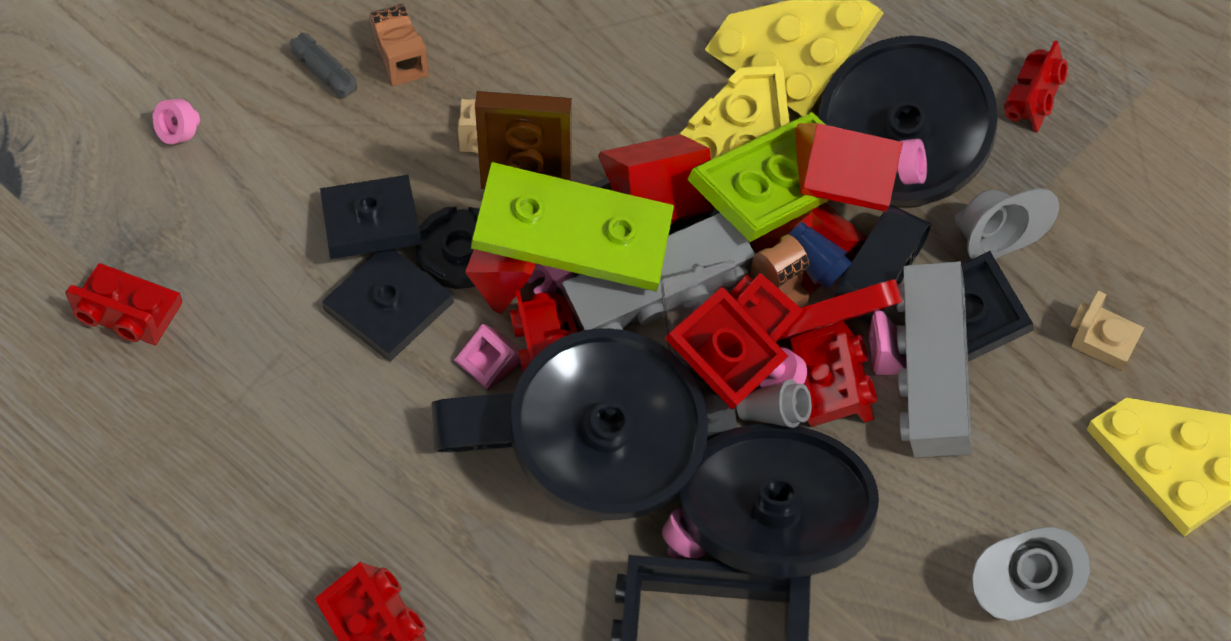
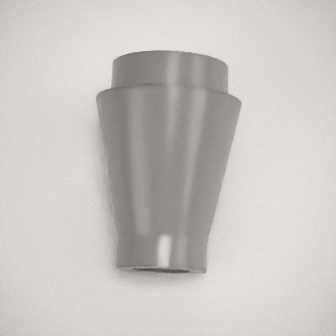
[737,379,812,428]

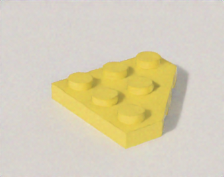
[705,0,884,117]
[680,66,789,160]
[1087,398,1231,537]

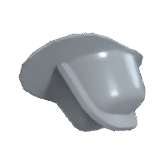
[955,188,1060,259]
[972,527,1090,621]

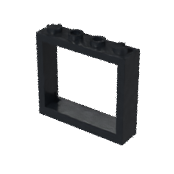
[611,555,811,641]

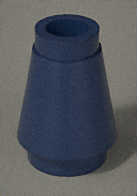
[788,221,853,290]

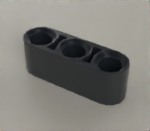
[833,204,931,324]
[431,393,514,453]

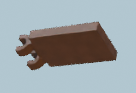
[475,91,572,189]

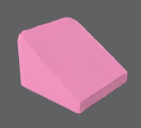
[867,311,907,375]
[454,324,521,390]

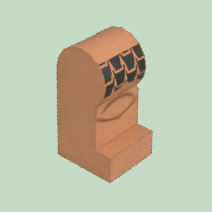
[370,4,429,86]
[750,234,809,308]

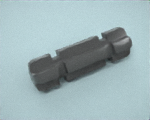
[290,32,357,98]

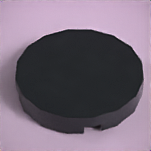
[415,206,480,289]

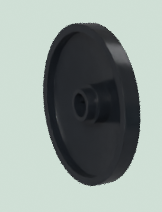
[819,36,997,207]
[509,328,708,520]
[679,423,879,578]

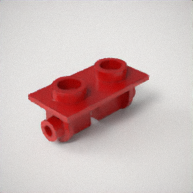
[1003,41,1068,133]
[510,290,563,372]

